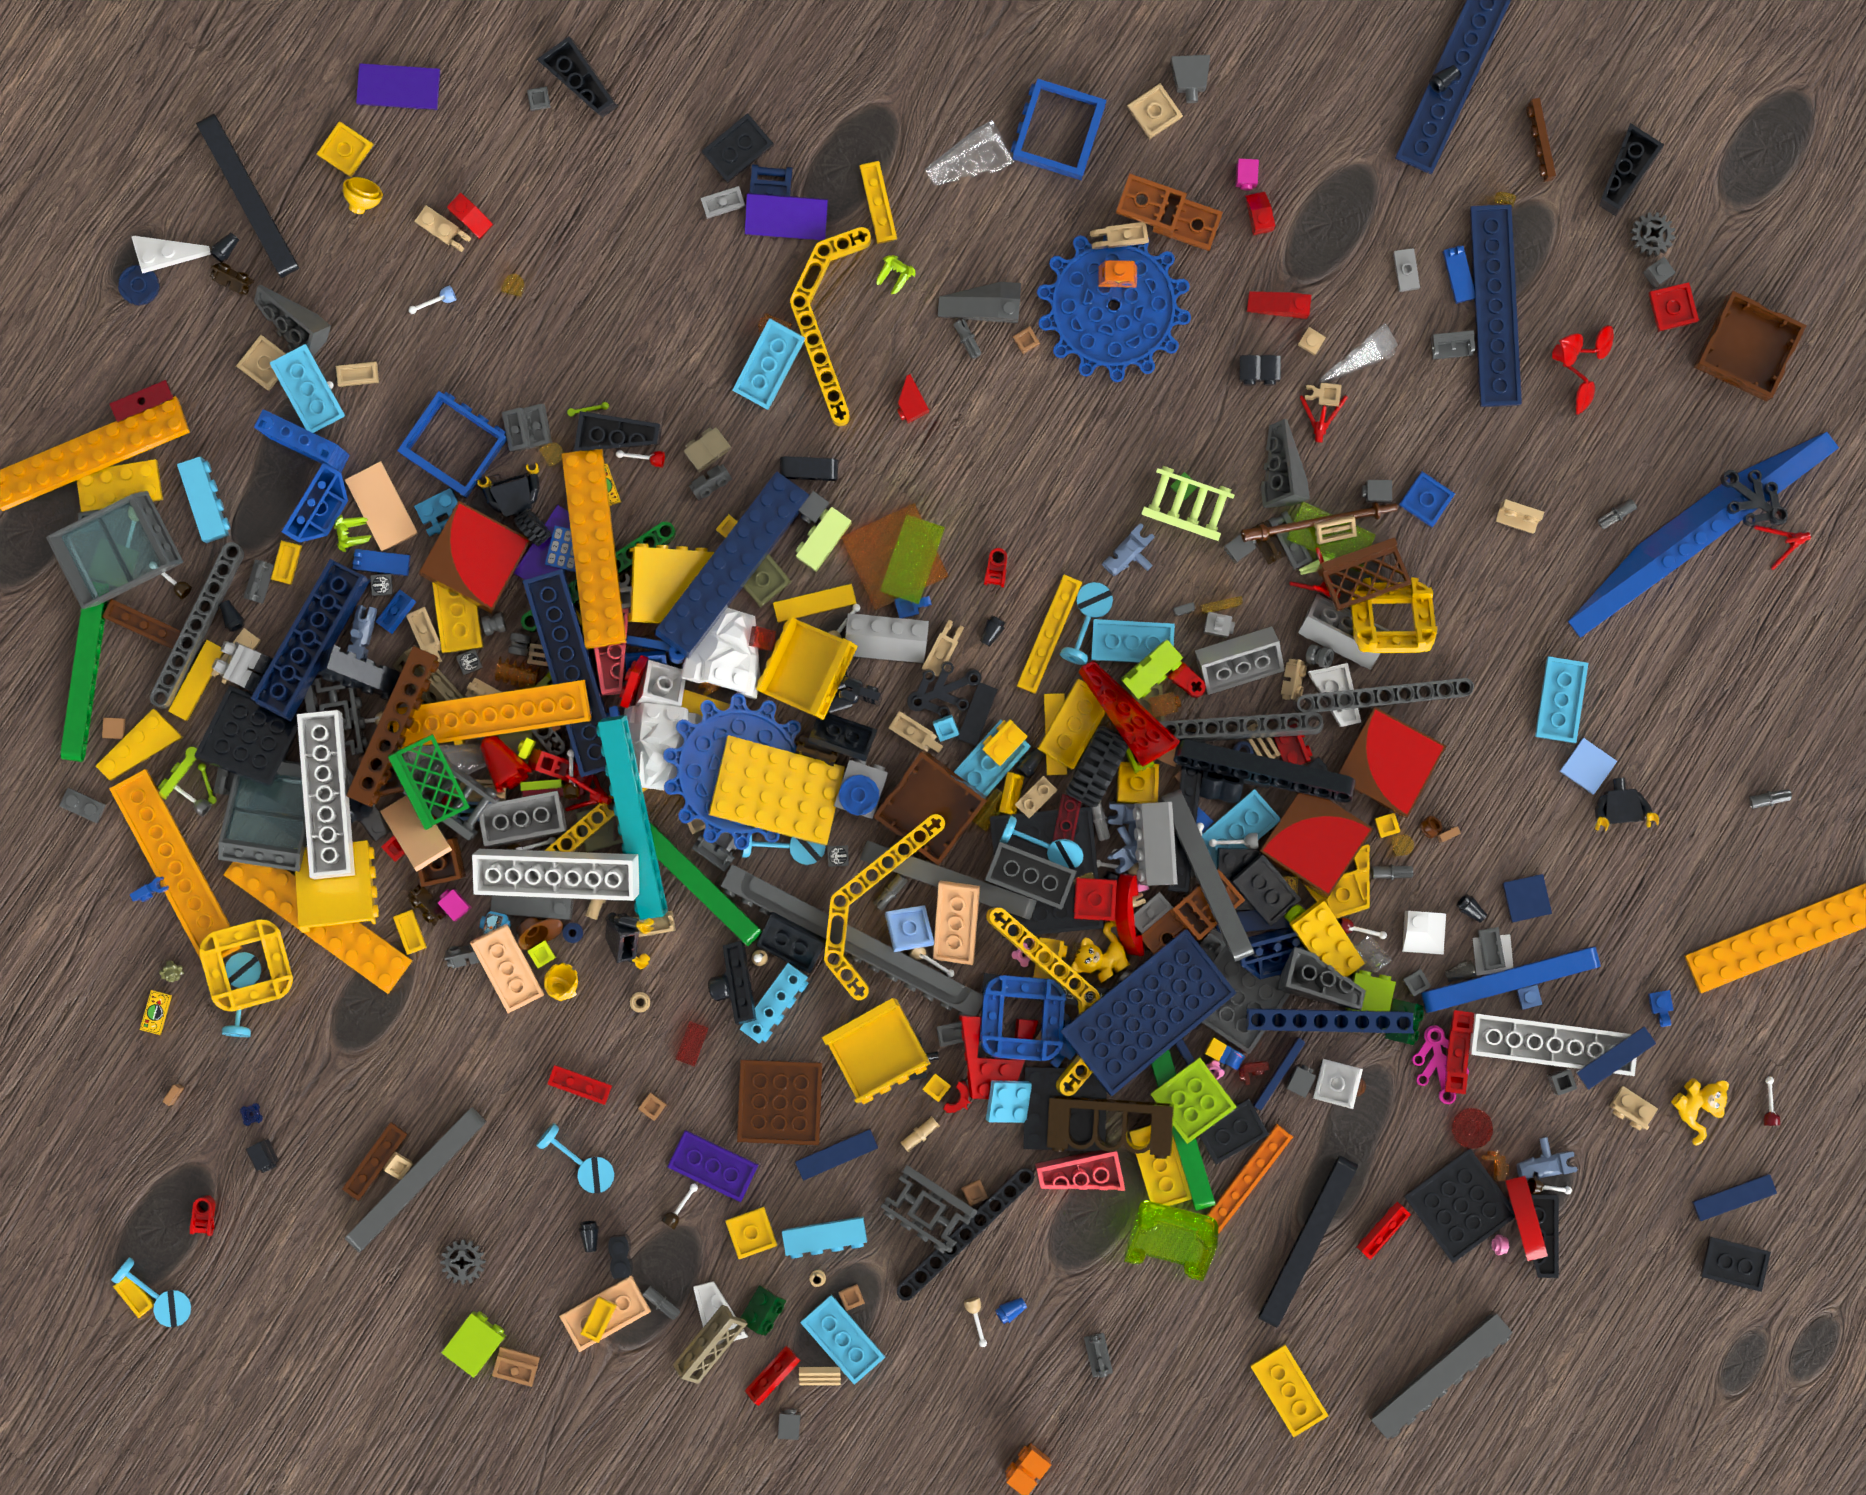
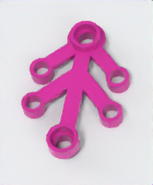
[1412,1025,1469,1104]

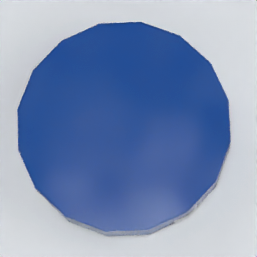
[839,775,879,816]

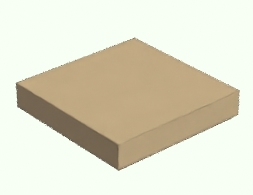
[1127,83,1183,140]
[236,335,286,391]

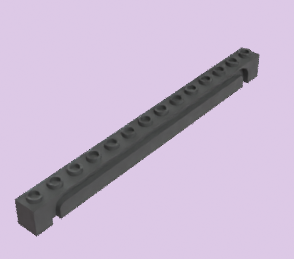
[721,865,983,1016]

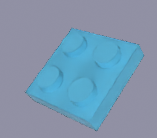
[986,1080,1032,1123]

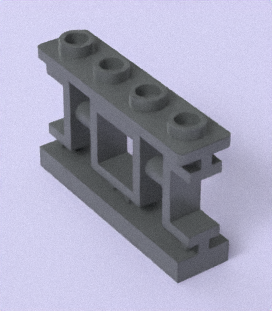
[305,678,369,755]
[880,1165,978,1253]

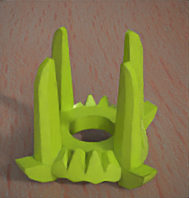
[876,255,915,294]
[334,515,371,552]

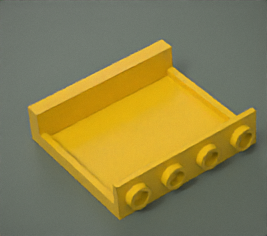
[627,544,714,624]
[756,616,858,720]
[295,841,379,933]
[822,998,931,1105]

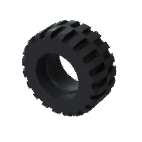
[1066,726,1128,807]

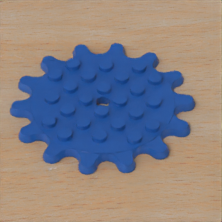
[1037,235,1191,382]
[663,693,801,850]

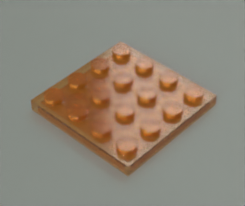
[841,503,949,611]

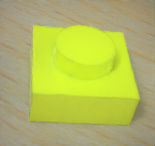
[517,738,536,760]
[528,940,556,969]

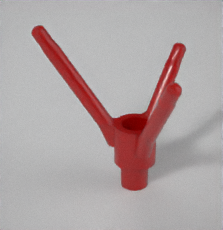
[1300,395,1348,442]
[1754,525,1811,570]
[1289,547,1341,599]
[565,774,612,811]

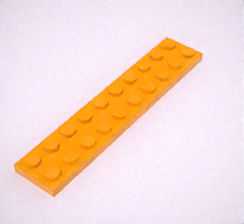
[0,396,190,511]
[562,449,627,649]
[392,680,591,749]
[109,769,242,962]
[223,862,413,994]
[1684,883,1866,993]

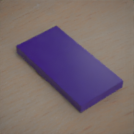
[356,63,440,110]
[745,193,828,240]
[514,505,571,580]
[667,1130,758,1202]

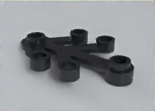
[1720,469,1788,526]
[907,661,982,718]

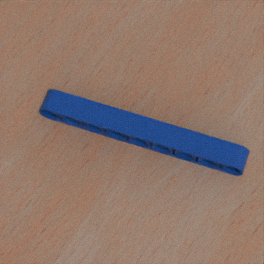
[1421,946,1601,1013]

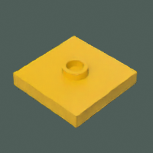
[317,121,373,177]
[1117,762,1159,804]
[725,1207,778,1259]

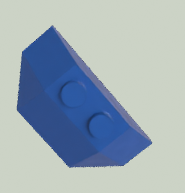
[282,462,348,543]

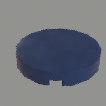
[118,265,160,306]

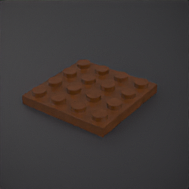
[737,1060,823,1145]

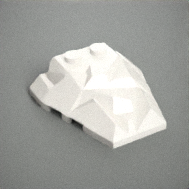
[681,608,760,700]
[624,702,703,790]

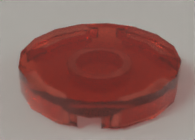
[1452,1108,1493,1149]

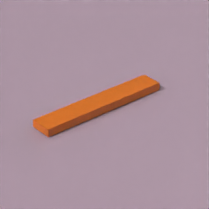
[1202,1124,1293,1234]

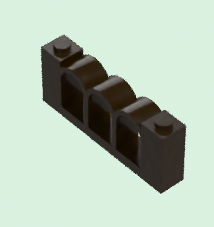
[1047,1095,1174,1159]

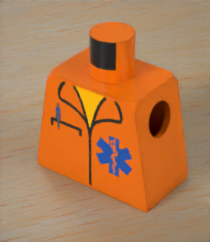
[1098,260,1137,288]

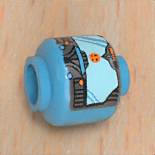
[479,911,511,935]

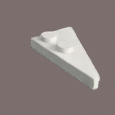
[132,236,211,273]

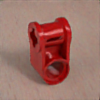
[984,548,1007,588]
[1167,661,1206,698]
[190,1195,216,1236]

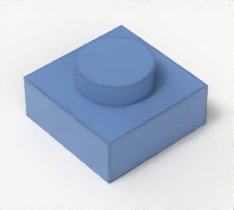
[1516,985,1543,1010]

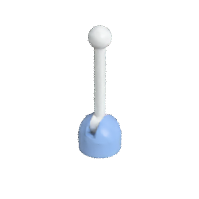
[409,285,456,314]

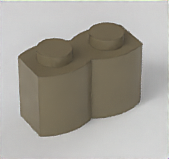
[684,427,731,472]

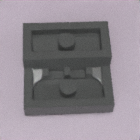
[502,404,552,452]

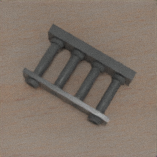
[403,752,501,840]

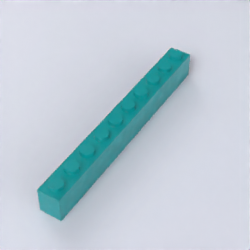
[597,715,668,920]

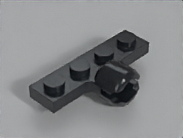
[839,677,882,706]
[347,768,391,843]
[708,941,757,1025]

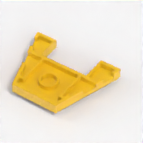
[1302,844,1370,919]

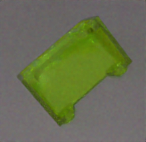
[1124,1201,1218,1281]

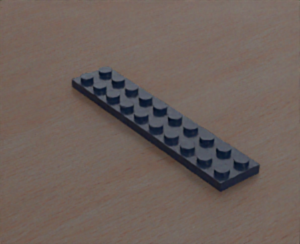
[1395,0,1511,175]
[1470,205,1522,407]

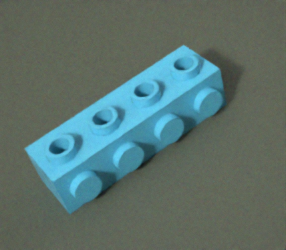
[177,457,230,543]
[740,963,809,1044]
[782,1216,867,1258]

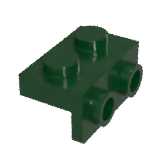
[1385,999,1424,1045]
[740,1285,786,1336]

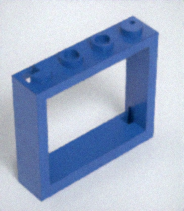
[1010,78,1107,181]
[397,391,507,498]
[254,409,350,473]

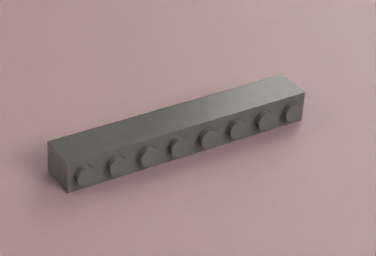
[1369,1311,1513,1439]

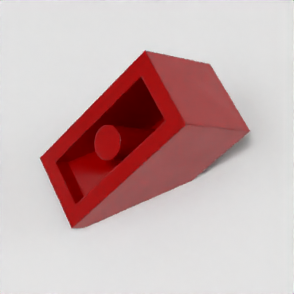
[447,192,493,239]
[1245,192,1275,235]
[897,374,929,424]

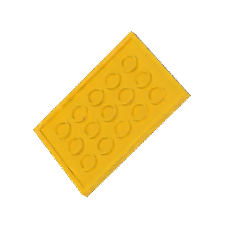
[708,735,845,846]

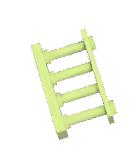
[1141,466,1234,541]

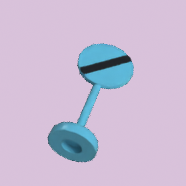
[1060,582,1113,665]
[1000,815,1083,869]
[741,835,826,865]
[222,952,261,1037]
[536,1123,614,1193]
[111,1257,191,1327]

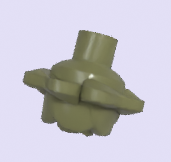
[159,961,184,982]

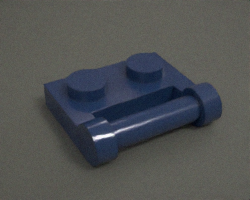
[750,164,793,196]

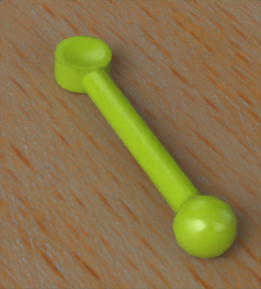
[567,402,609,417]
[198,763,217,804]

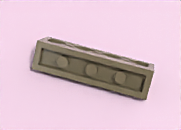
[393,645,464,703]
[673,1305,747,1384]

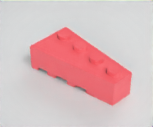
[593,608,629,696]
[1035,1150,1125,1191]

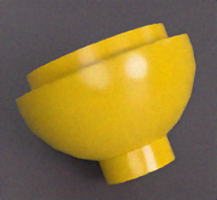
[342,177,383,214]

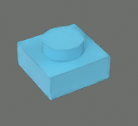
[933,715,959,742]

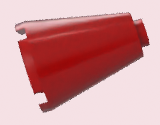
[480,736,532,793]

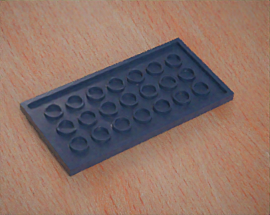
[1060,929,1236,1096]

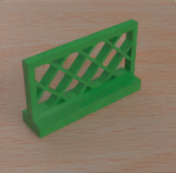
[388,734,470,830]

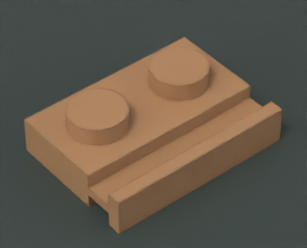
[492,1346,540,1387]

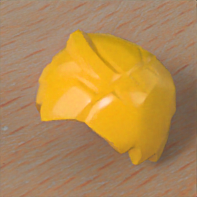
[544,963,578,1001]

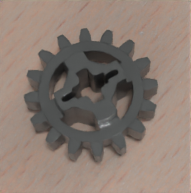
[1630,212,1675,257]
[440,1239,486,1285]

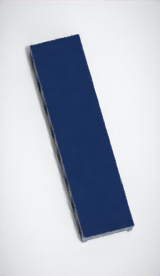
[251,559,370,721]
[1245,1008,1414,1033]

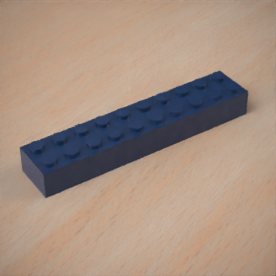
[655,472,809,659]
[523,569,608,777]

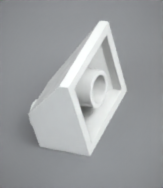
[636,660,686,707]
[1402,911,1446,954]

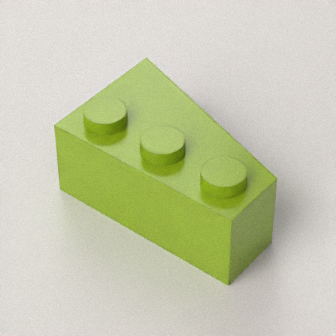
[1121,639,1183,699]

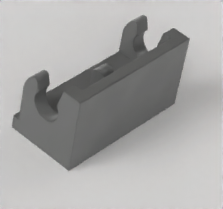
[1430,330,1475,360]

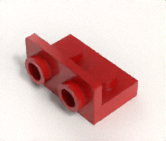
[1273,723,1312,765]

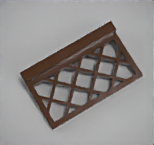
[1317,537,1412,611]

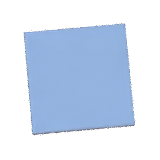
[1560,738,1617,795]
[885,905,934,952]

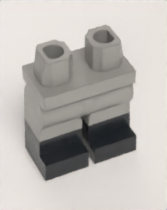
[212,641,273,695]

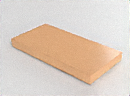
[345,461,418,552]
[380,796,452,872]
[933,881,980,965]
[470,923,544,1013]
[559,1275,651,1352]

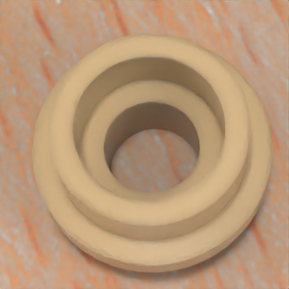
[630,992,650,1012]

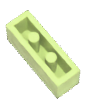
[796,507,852,572]

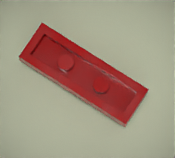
[547,1065,613,1105]
[1356,1202,1411,1260]
[745,1346,801,1406]

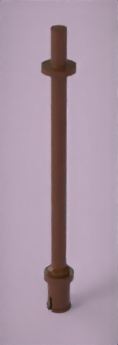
[1241,502,1398,542]

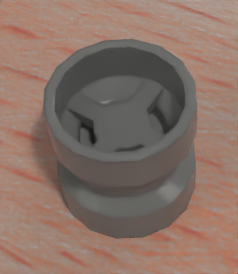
[481,612,507,636]
[508,633,531,657]
[1306,644,1334,668]

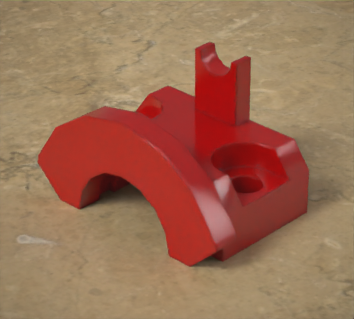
[943,1081,972,1113]

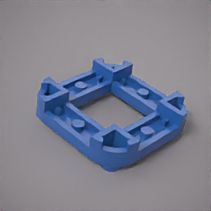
[980,975,1066,1061]

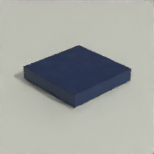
[1502,874,1552,923]

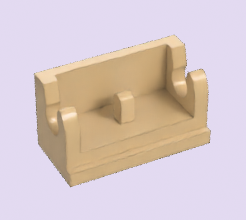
[633,911,676,937]

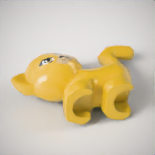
[1071,921,1130,983]
[1671,1078,1729,1146]

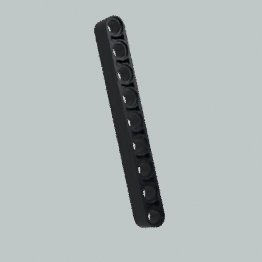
[196,113,300,278]
[1173,739,1355,803]
[1258,1155,1358,1328]
[897,1167,1034,1301]

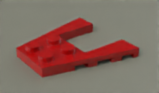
[959,1015,1038,1099]

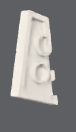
[1307,663,1361,727]
[693,1281,748,1345]

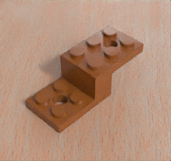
[1116,173,1223,251]
[1141,869,1245,954]

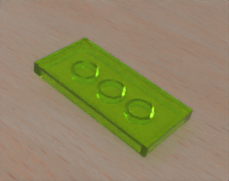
[1287,502,1376,572]
[880,515,945,605]

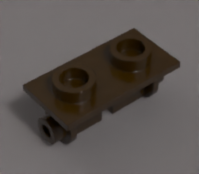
[210,262,254,295]
[1253,520,1286,565]
[795,736,838,767]
[407,885,447,926]

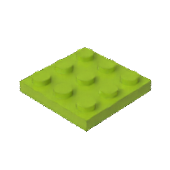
[1150,1057,1237,1144]

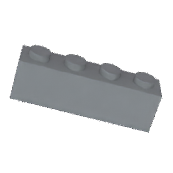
[1298,594,1389,670]
[845,613,929,663]
[1195,626,1285,695]
[479,791,567,847]
[1133,802,1177,886]

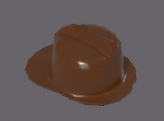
[516,917,563,950]

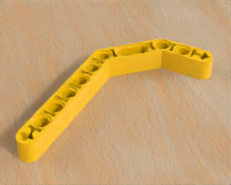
[790,227,871,426]
[544,788,648,852]
[824,814,945,1000]
[986,907,1100,1096]

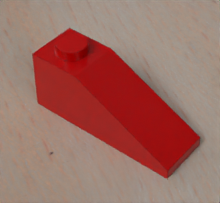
[1247,291,1312,319]
[527,748,594,787]

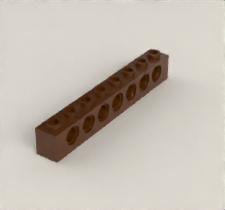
[346,646,440,807]

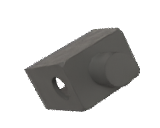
[1170,55,1210,103]

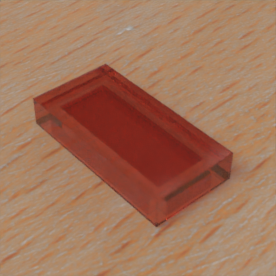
[675,1021,709,1067]

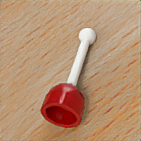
[616,450,665,468]

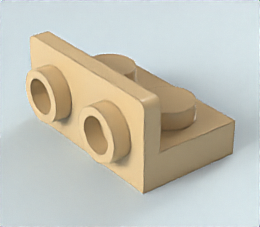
[1496,499,1544,534]
[1609,1086,1658,1131]

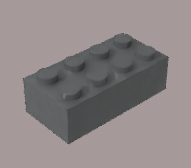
[985,842,1076,910]

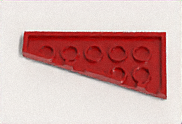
[1079,660,1180,767]

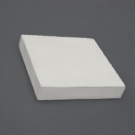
[1313,1059,1363,1109]

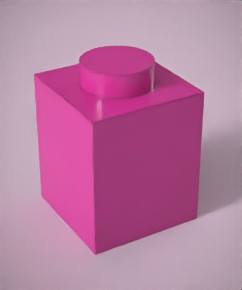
[1236,159,1259,191]
[438,889,472,921]

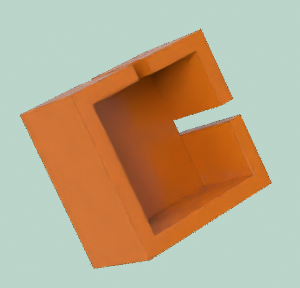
[1005,1443,1051,1495]

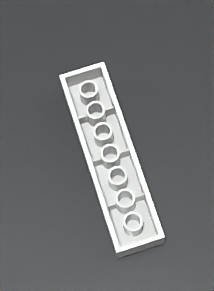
[297,710,355,879]
[472,849,639,901]
[1469,1014,1637,1076]

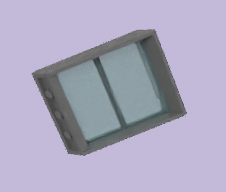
[46,491,183,609]
[218,760,307,872]

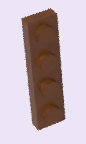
[1526,98,1556,182]
[103,599,181,649]
[342,1122,408,1201]

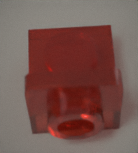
[748,626,776,651]
[1239,1061,1269,1085]

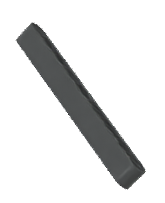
[150,542,244,709]
[1293,678,1474,713]
[1160,712,1323,742]
[1161,789,1254,962]
[860,840,1037,920]
[344,1107,487,1253]

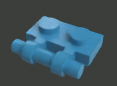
[414,488,458,537]

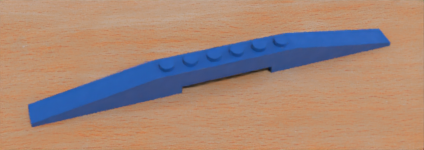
[1568,432,1839,638]

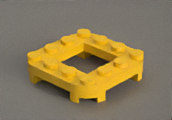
[1351,577,1437,653]
[200,920,293,1011]

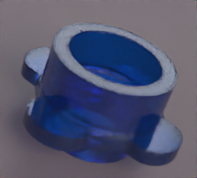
[240,1103,263,1126]

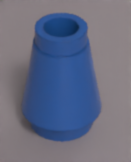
[995,1297,1027,1324]

